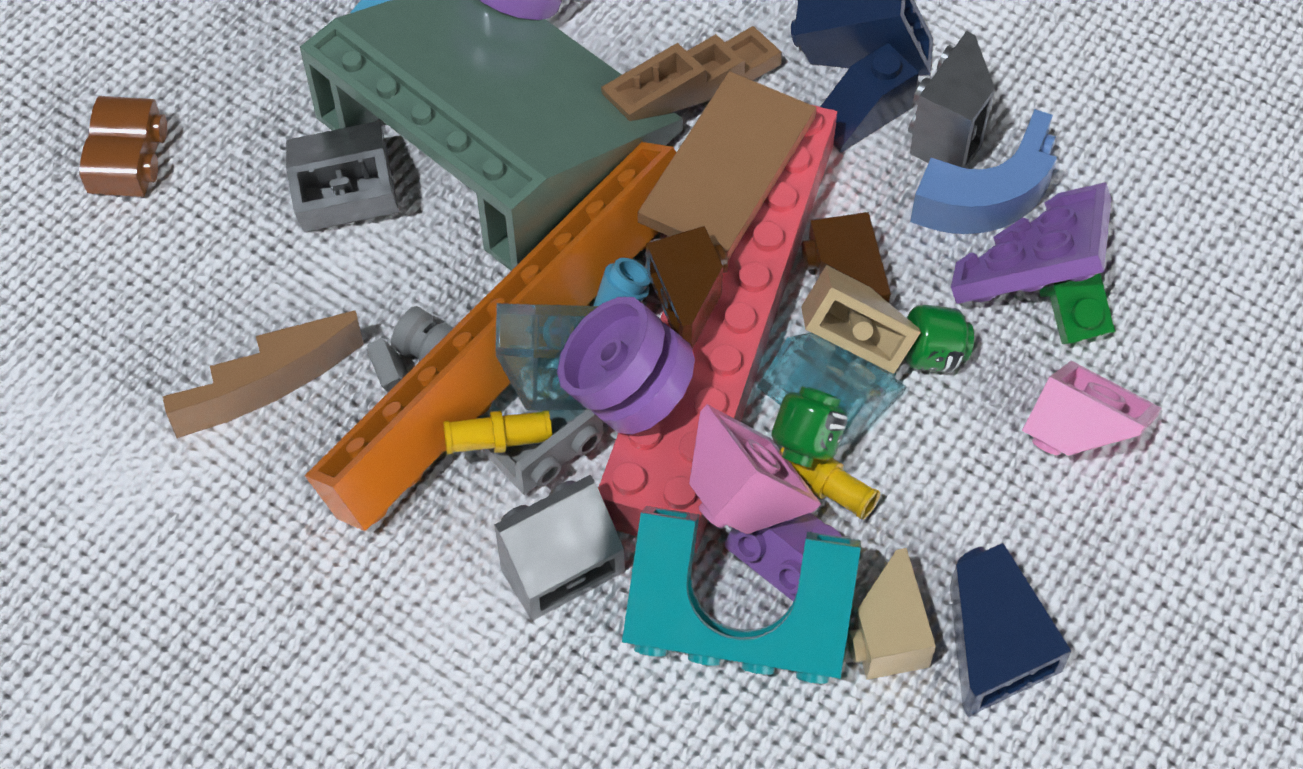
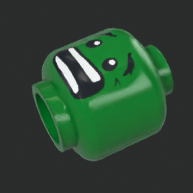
[904,305,974,372]
[771,385,848,467]

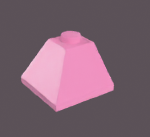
[1022,361,1162,456]
[689,404,821,534]

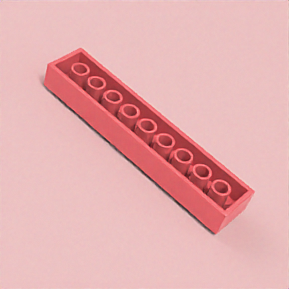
[598,105,837,553]

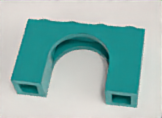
[622,506,861,684]

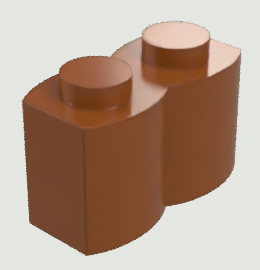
[79,96,167,197]

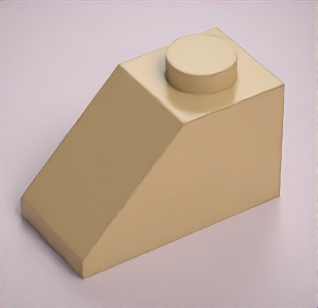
[801,265,921,374]
[847,548,936,680]

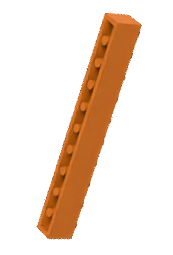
[304,142,676,531]

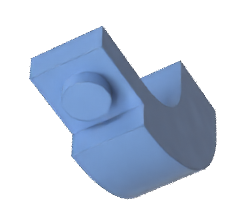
[910,109,1057,234]

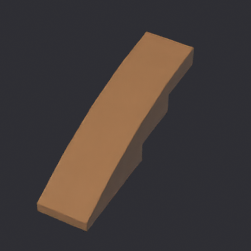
[601,26,782,121]
[162,310,364,438]

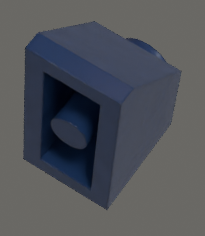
[820,43,919,153]

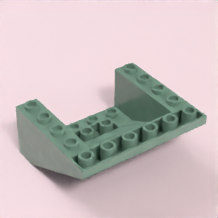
[300,0,683,271]

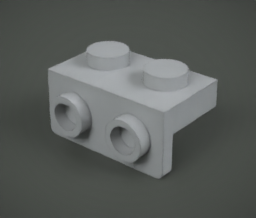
[484,387,603,495]

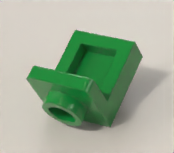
[1039,273,1115,344]

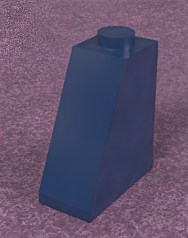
[791,0,933,76]
[950,543,1071,717]

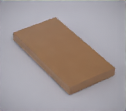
[638,71,817,261]

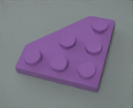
[951,182,1111,304]

